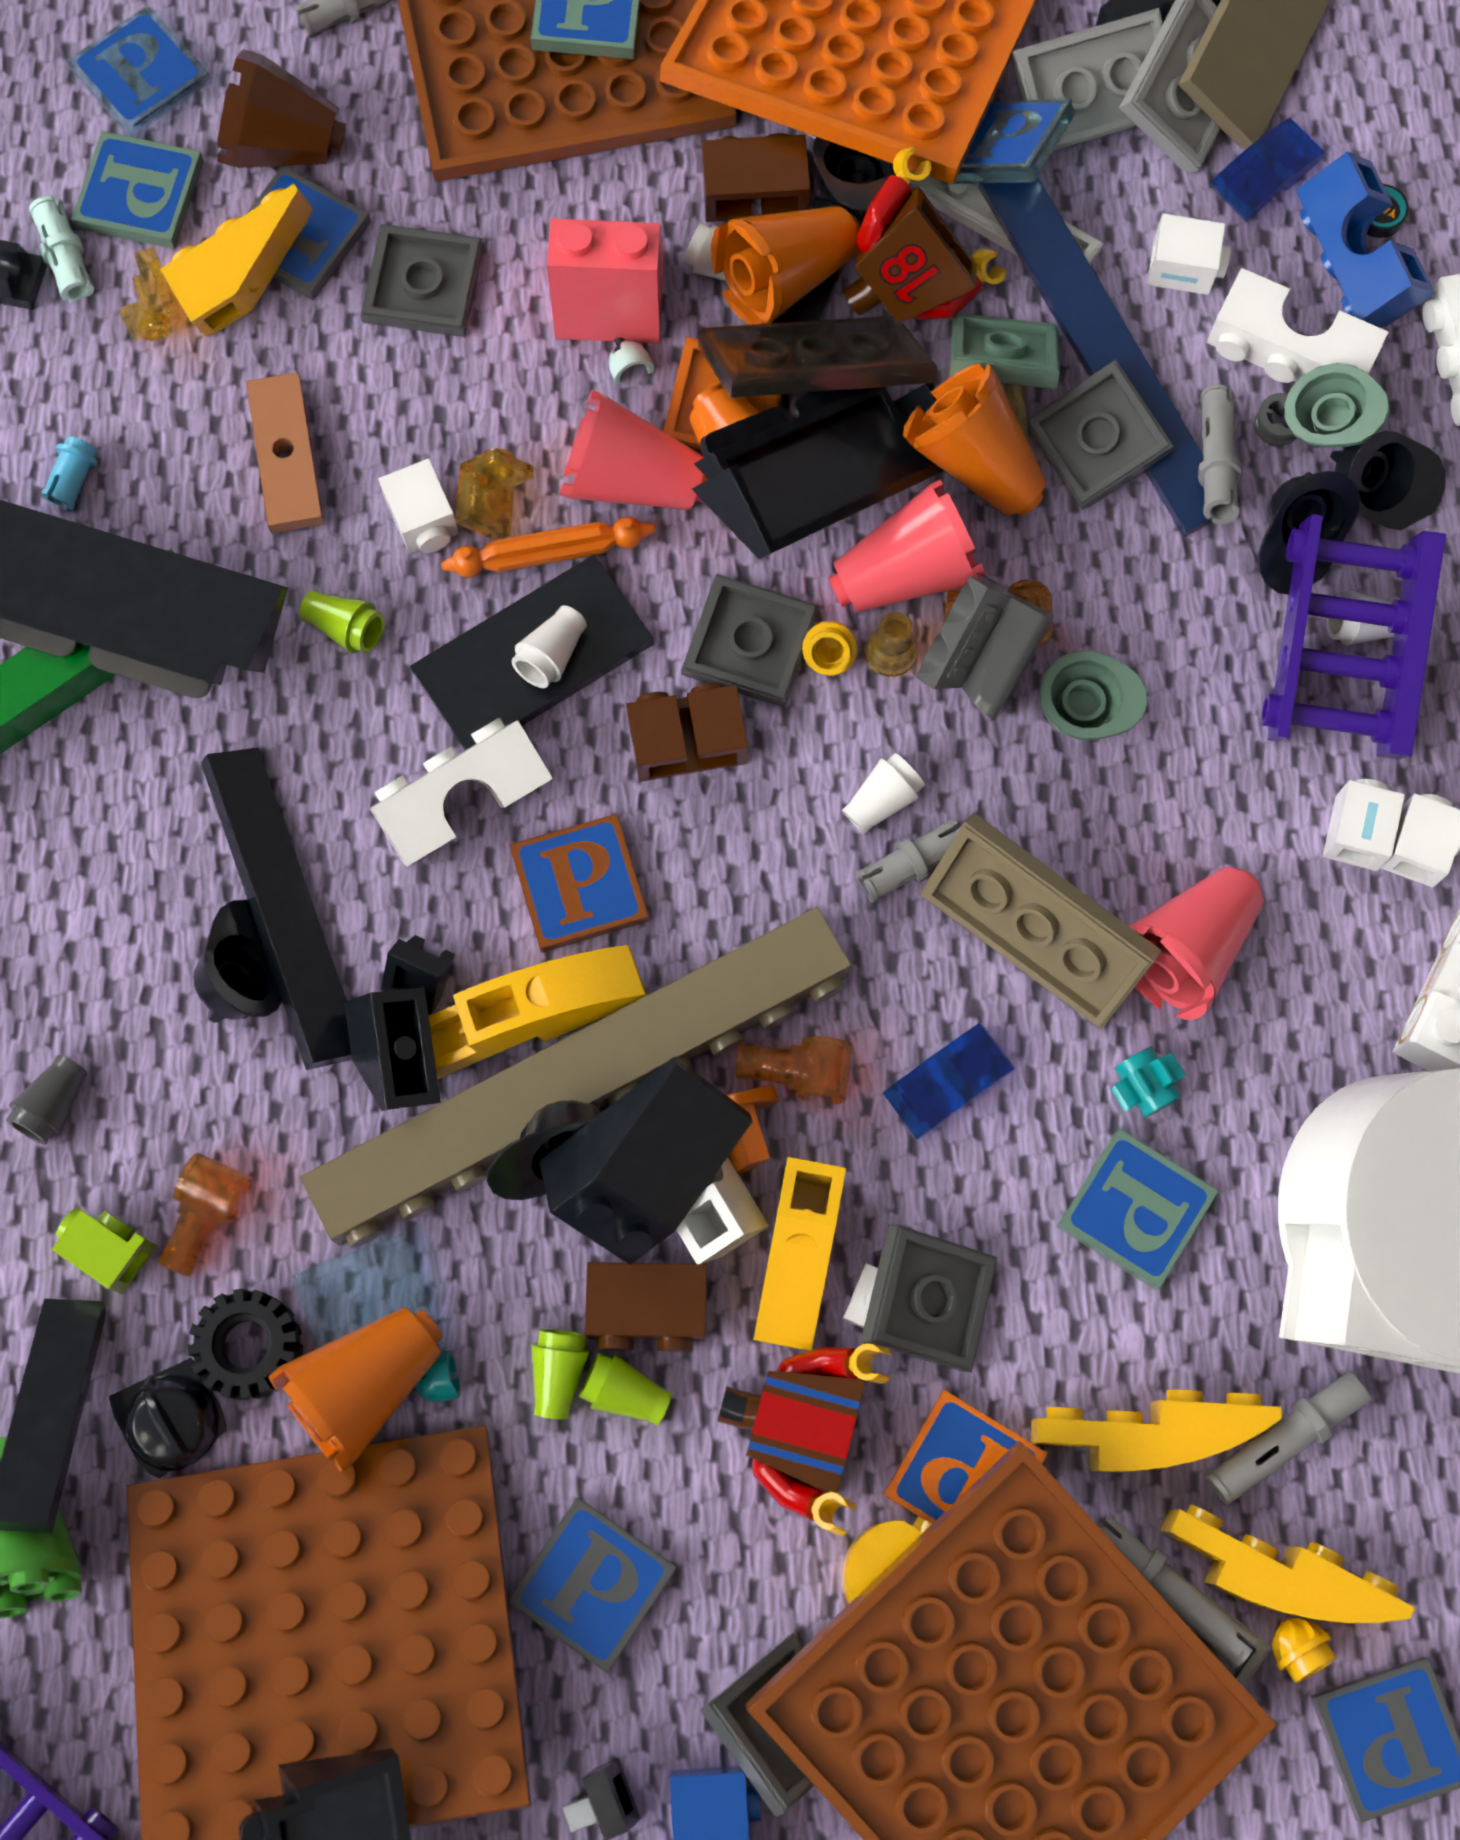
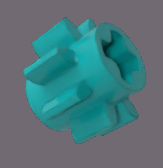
[1111,1046,1187,1118]

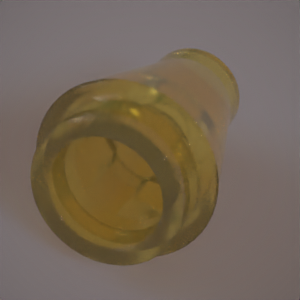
[864,612,918,677]

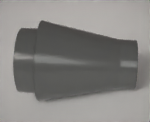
[6,1055,87,1145]

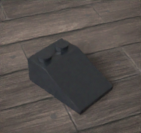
[539,1057,753,1265]

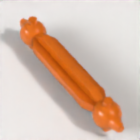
[440,516,655,578]

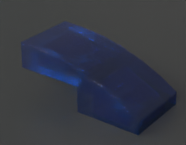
[1210,117,1325,222]
[883,1023,1016,1139]

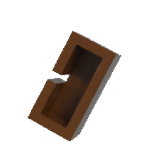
[701,133,810,222]
[626,682,748,782]
[585,1262,707,1352]

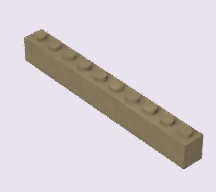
[300,906,851,1248]

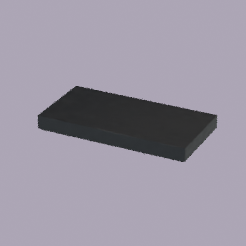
[410,554,654,751]

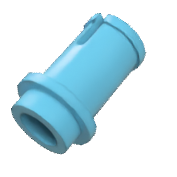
[40,436,98,510]

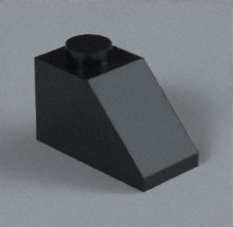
[344,987,441,1111]

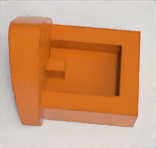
[726,1086,779,1175]

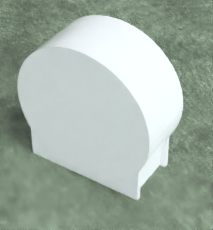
[1278,1068,1460,1374]

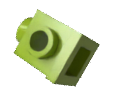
[51,1207,157,1294]

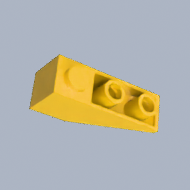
[160,184,313,337]
[753,1157,846,1351]

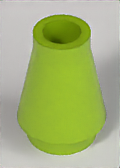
[299,590,385,653]
[531,1329,590,1420]
[579,1353,672,1426]

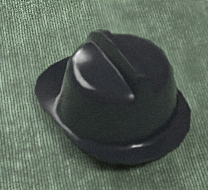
[812,137,911,213]
[1329,431,1446,530]
[1258,471,1360,595]
[193,899,282,1023]
[487,1100,600,1200]
[109,1358,227,1479]

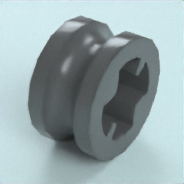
[1254,393,1297,446]

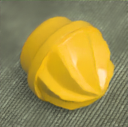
[802,621,858,676]
[1271,1618,1337,1684]

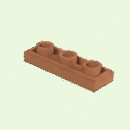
[246,372,325,534]

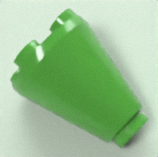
[0,1437,82,1619]

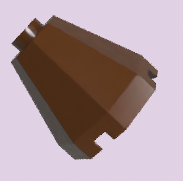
[217,49,347,168]

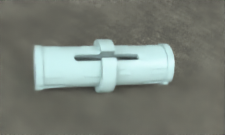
[29,195,94,302]

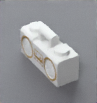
[1392,909,1460,1071]

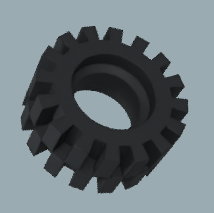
[187,1289,303,1400]

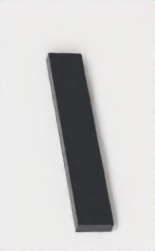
[201,748,352,1070]

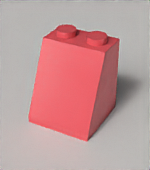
[547,218,666,344]

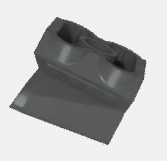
[916,573,1054,721]

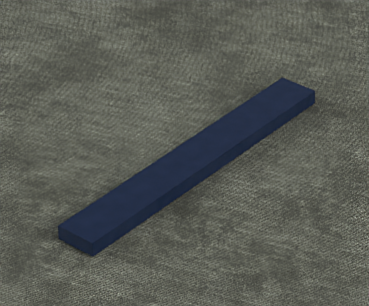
[979,160,1212,536]

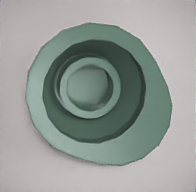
[1284,363,1390,448]
[1039,650,1148,740]

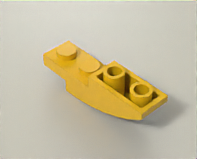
[428,945,647,1079]
[1031,1389,1282,1472]
[1160,1504,1415,1623]

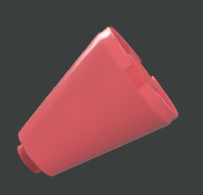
[559,390,708,510]
[828,480,986,612]
[1129,867,1264,1020]

